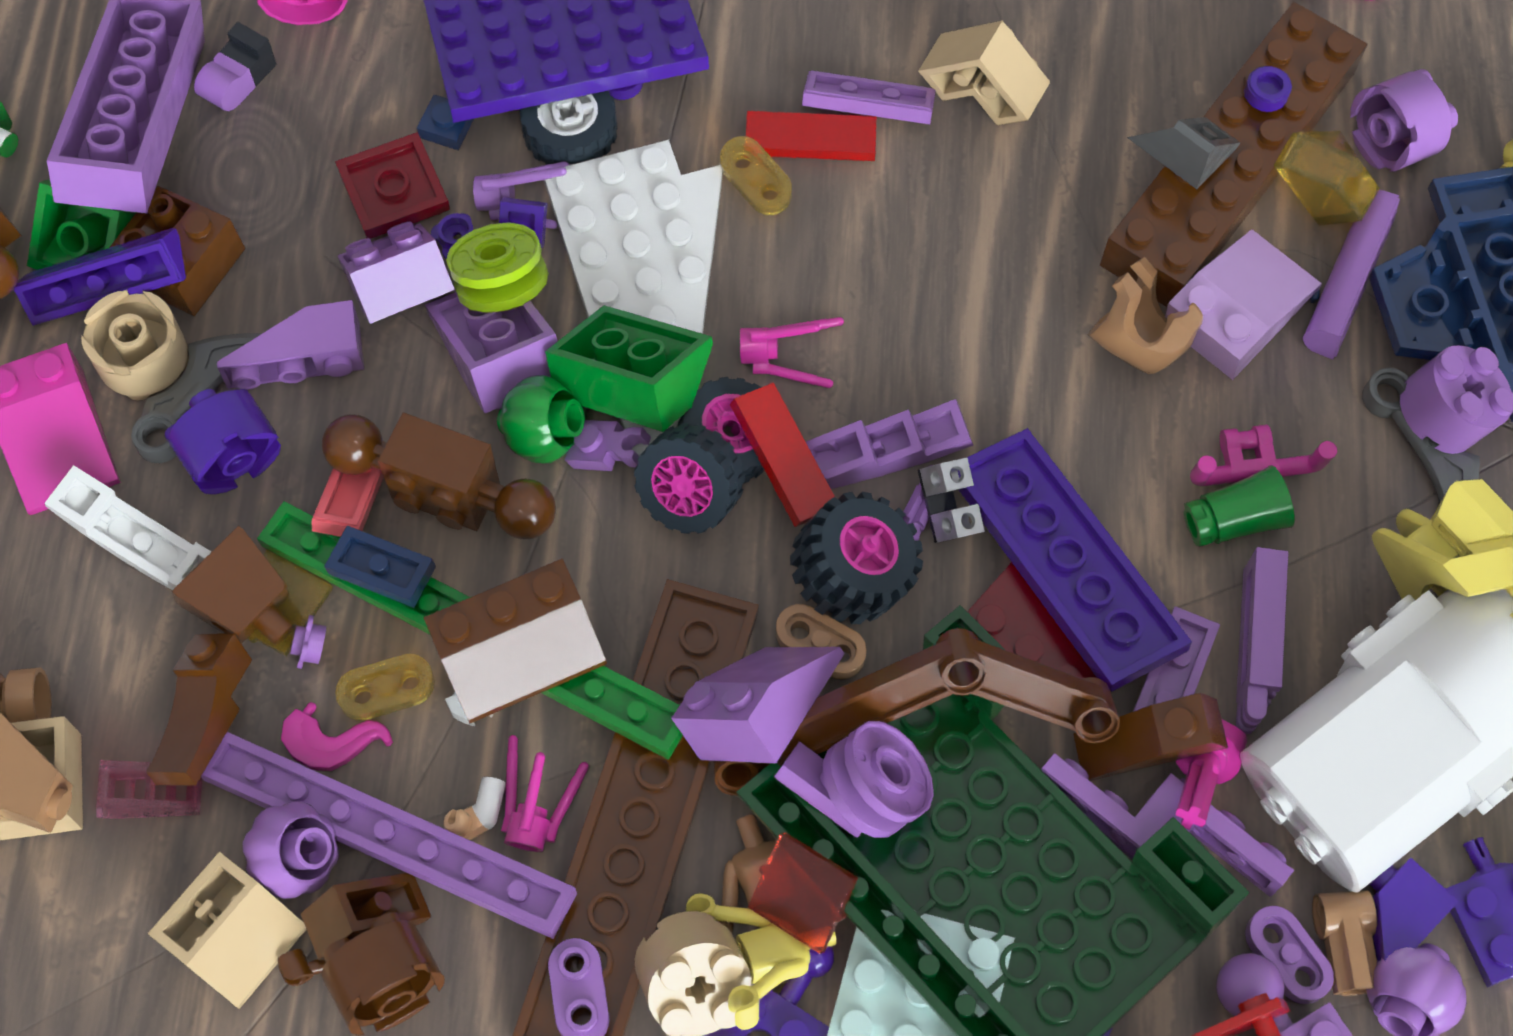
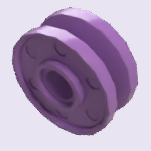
[822,721,934,838]

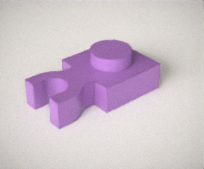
[565,420,651,471]

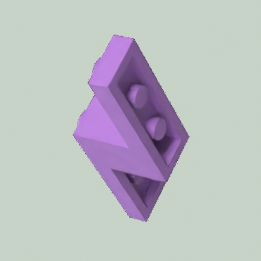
[1041,753,1294,897]

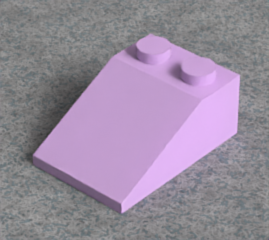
[1165,229,1322,380]

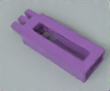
[1236,547,1288,734]

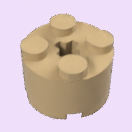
[81,290,189,401]
[635,911,752,1036]

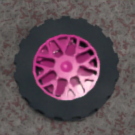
[634,423,745,534]

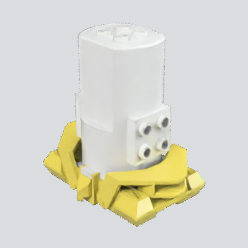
[1240,479,1513,892]

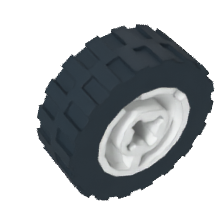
[520,90,618,165]

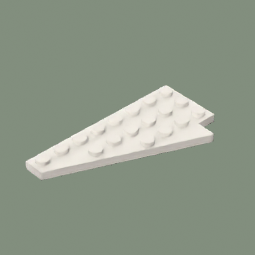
[544,140,722,456]

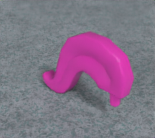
[281,702,393,771]

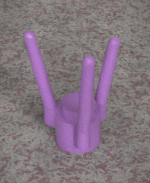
[473,162,569,229]

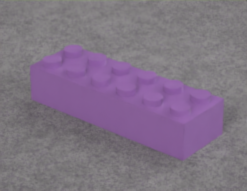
[47,0,205,213]

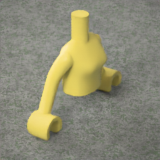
[686,893,836,1030]

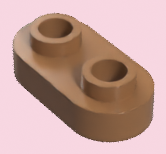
[776,604,867,679]

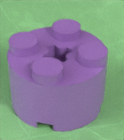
[1350,69,1458,172]
[1400,345,1513,454]

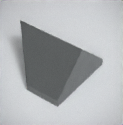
[1127,117,1241,189]

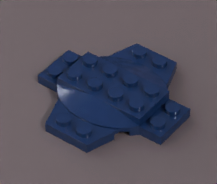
[1369,167,1513,422]

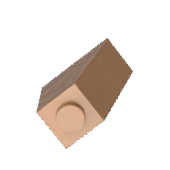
[0,712,73,833]

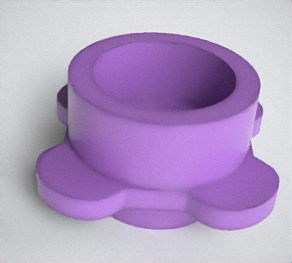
[290,615,326,669]

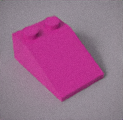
[0,343,121,516]

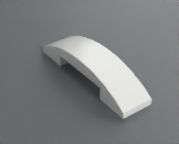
[44,465,211,590]

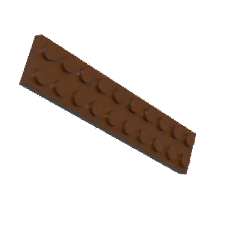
[512,579,759,1036]

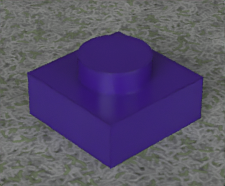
[499,197,548,249]

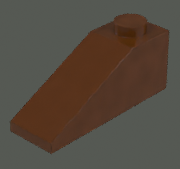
[1073,693,1228,781]

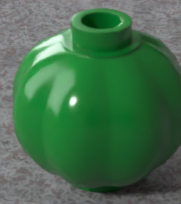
[497,375,585,464]

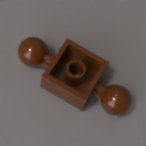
[322,412,556,540]

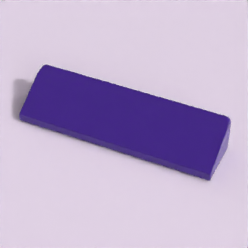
[13,228,186,326]

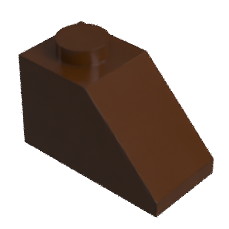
[300,873,432,960]

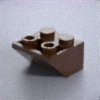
[109,186,246,316]

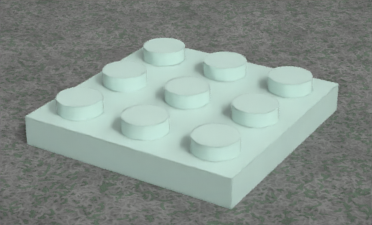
[827,910,1015,1036]

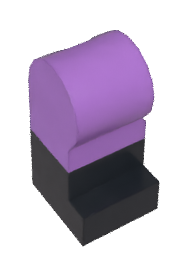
[194,21,277,111]

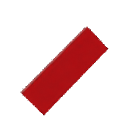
[745,111,877,161]
[729,382,835,527]

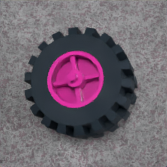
[790,492,923,624]

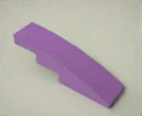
[806,399,974,489]

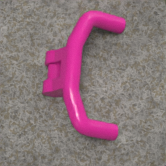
[1190,424,1337,486]

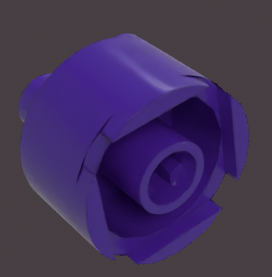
[164,389,281,494]

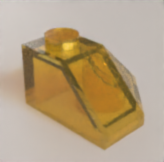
[1274,131,1380,226]

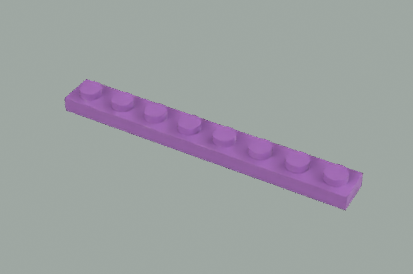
[201,732,577,939]

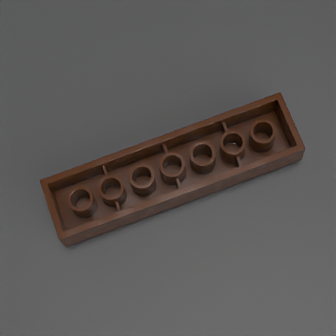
[1100,1,1368,307]

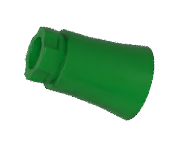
[1183,465,1295,547]

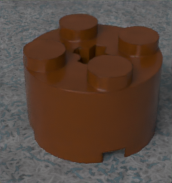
[321,912,445,1035]

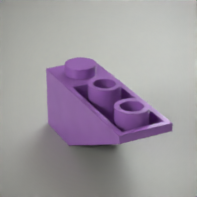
[217,300,364,390]

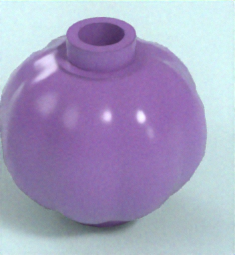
[242,802,339,899]
[1366,944,1467,1036]

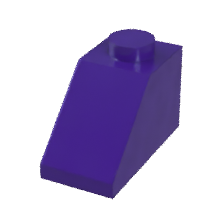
[1369,858,1459,961]

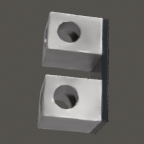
[917,458,985,543]

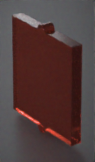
[748,832,858,954]

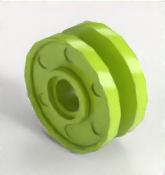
[446,222,549,313]

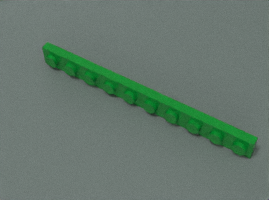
[257,501,683,760]

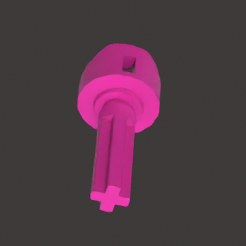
[1175,720,1247,830]

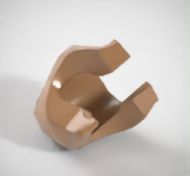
[1088,257,1203,374]

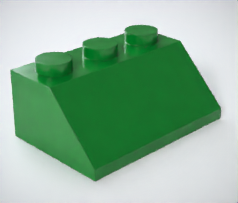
[545,305,713,432]

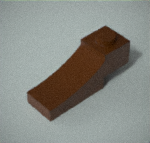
[146,633,252,785]

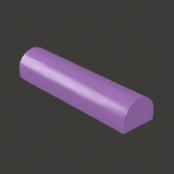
[1303,190,1400,360]

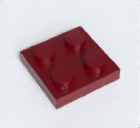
[335,132,450,239]

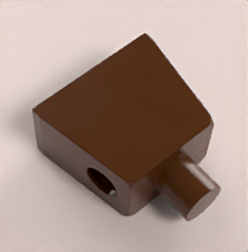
[172,525,296,646]

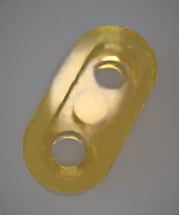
[720,136,792,215]
[335,654,435,721]

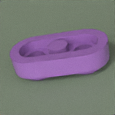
[1245,906,1334,1004]
[548,938,609,1036]

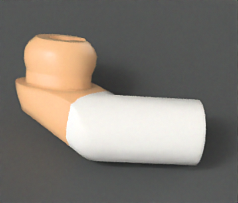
[443,777,506,840]

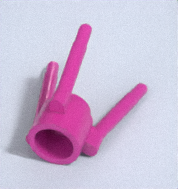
[740,317,844,388]
[501,735,589,852]

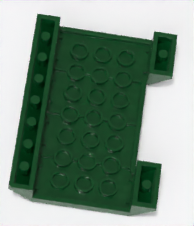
[737,605,1249,1036]

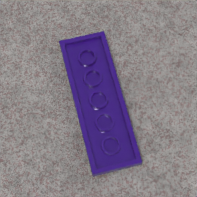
[958,428,1192,692]

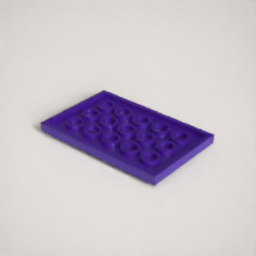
[424,0,709,123]

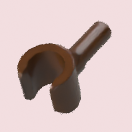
[277,949,326,986]

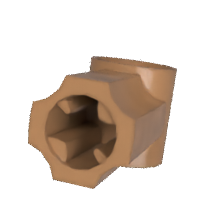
[1312,890,1377,996]

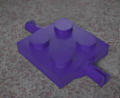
[1445,837,1513,987]

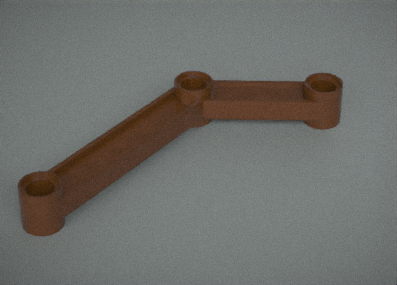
[714,628,1120,796]

